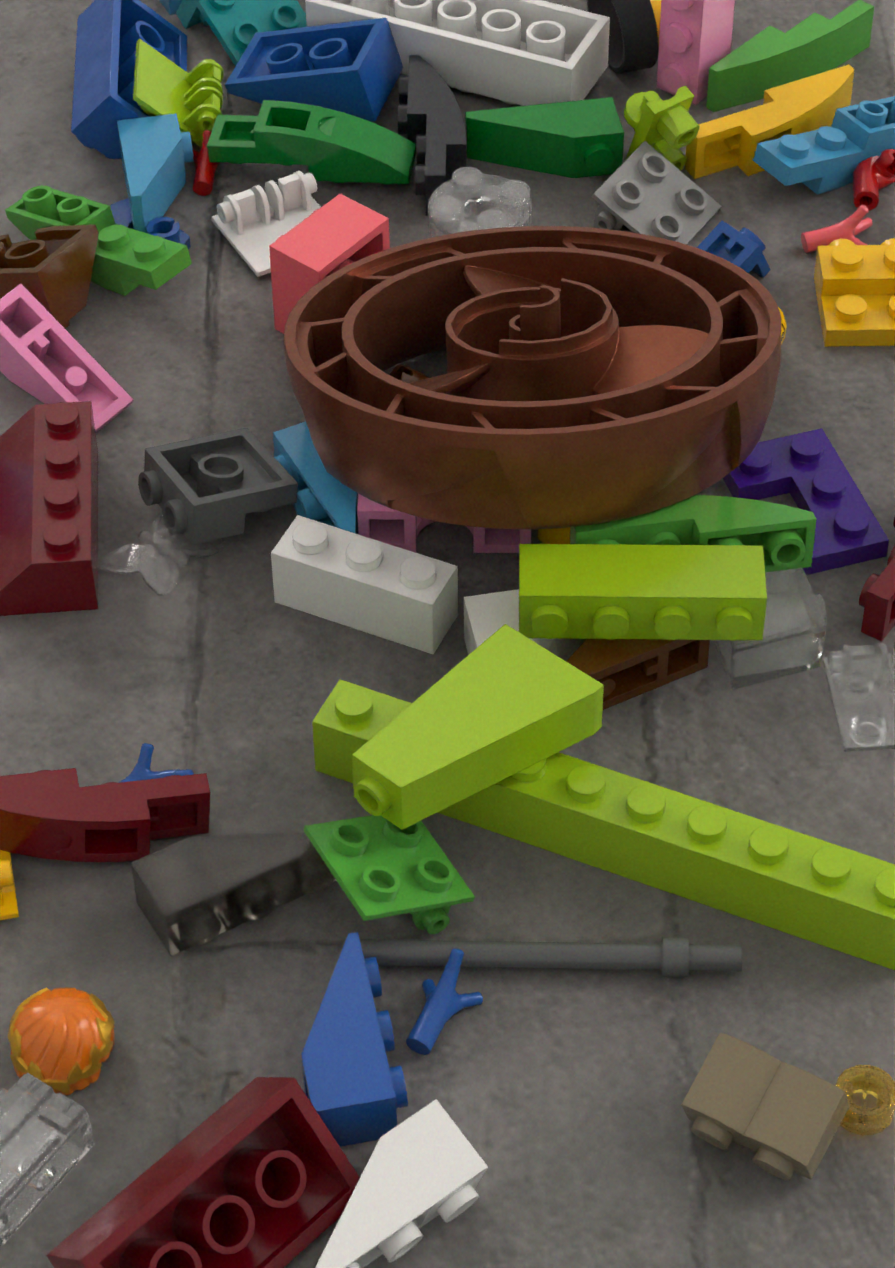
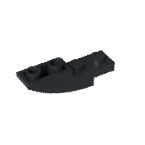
[398,55,467,216]

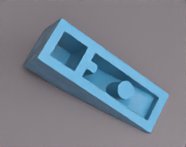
[117,113,194,233]

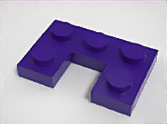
[723,428,889,581]

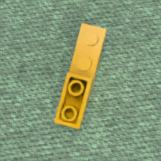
[685,64,855,179]

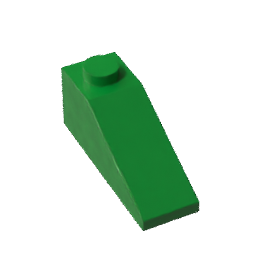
[465,97,624,178]

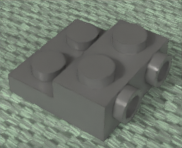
[138,427,298,545]

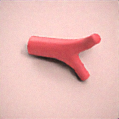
[801,205,873,253]

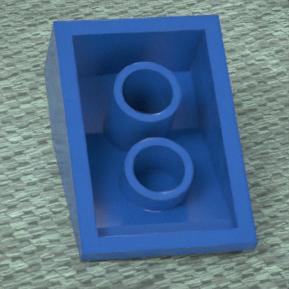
[225,17,403,122]

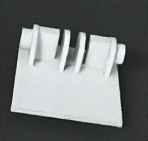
[211,171,321,277]

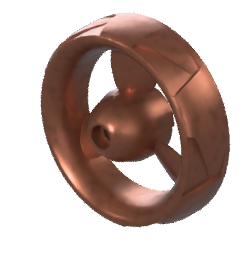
[284,226,781,530]

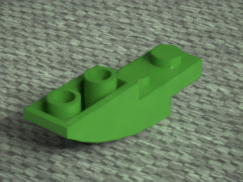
[5,185,192,296]
[570,495,816,572]

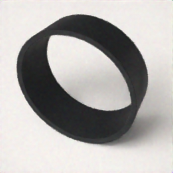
[587,0,659,73]

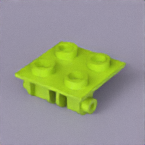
[133,38,223,147]

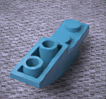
[753,96,895,195]

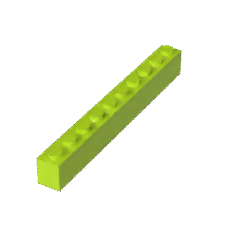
[312,679,895,970]

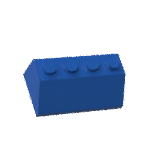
[71,0,187,159]

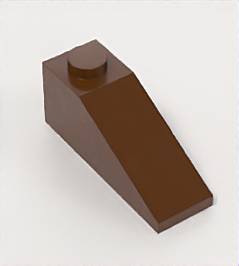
[566,639,710,710]

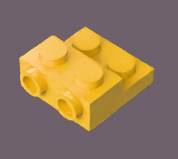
[814,238,895,347]

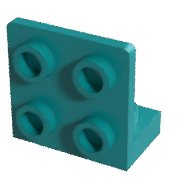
[176,0,307,66]

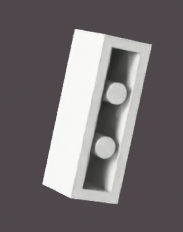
[271,515,458,654]

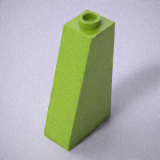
[352,624,604,830]

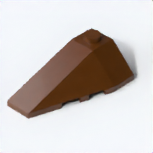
[0,224,99,329]

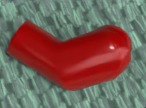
[853,149,895,211]

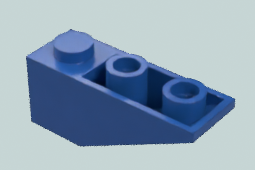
[301,932,408,1147]

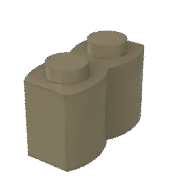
[681,1032,849,1181]

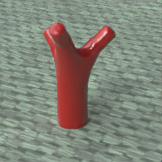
[192,130,220,196]

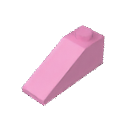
[0,283,133,432]

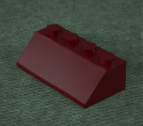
[0,401,98,616]
[46,1077,360,1268]

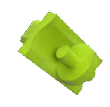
[624,85,700,171]

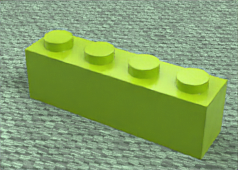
[519,544,767,641]

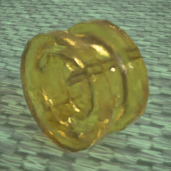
[835,1065,895,1136]

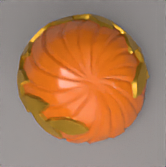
[7,987,115,1095]

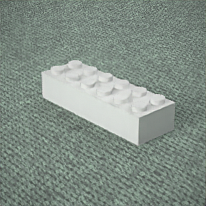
[305,0,610,106]

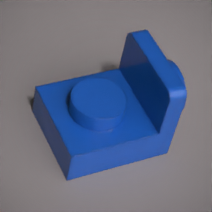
[697,220,770,278]

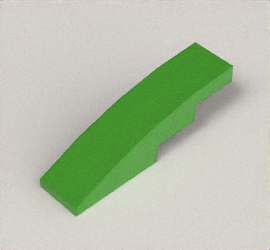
[706,0,874,112]

